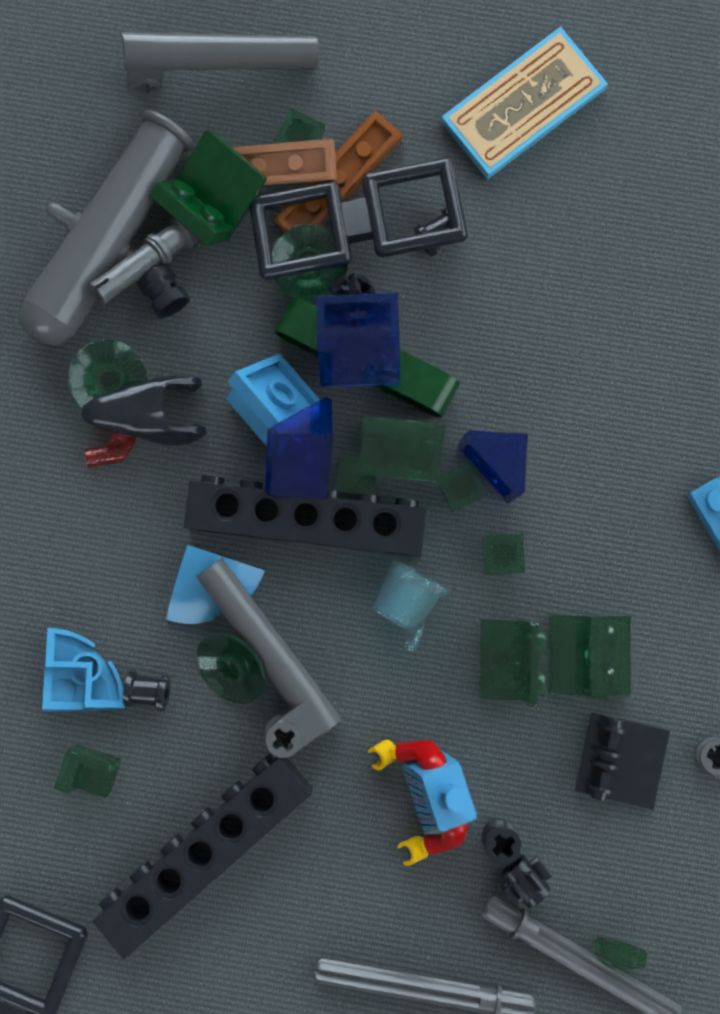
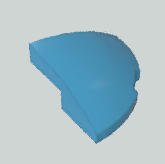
[166,545,265,624]
[42,628,125,712]

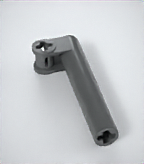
[122,32,319,97]
[196,558,341,758]

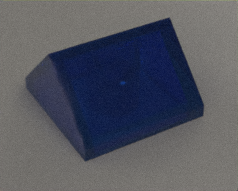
[265,397,333,498]
[457,430,528,504]

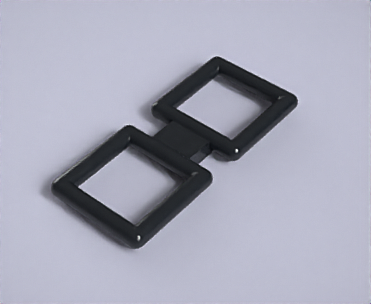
[250,158,468,280]
[0,895,88,1014]

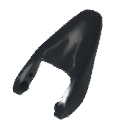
[82,375,207,446]

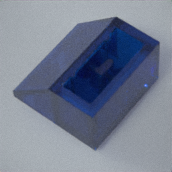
[316,293,400,387]

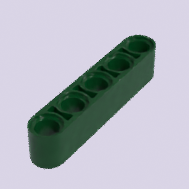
[274,297,460,418]

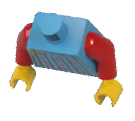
[368,739,476,866]

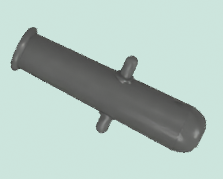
[18,109,194,347]

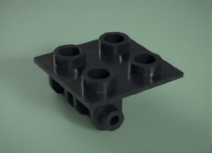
[575,712,670,810]

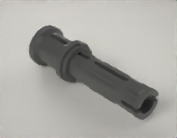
[87,217,197,305]

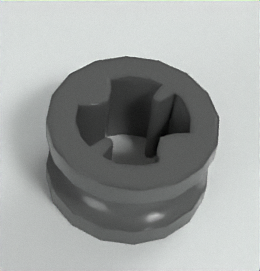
[695,737,720,776]

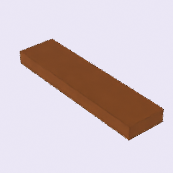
[273,111,403,249]

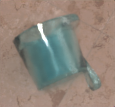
[372,558,453,651]

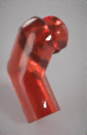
[85,432,136,468]

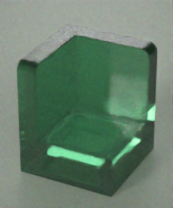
[53,744,122,797]

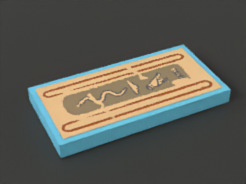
[441,27,608,180]

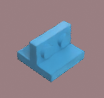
[225,353,329,456]

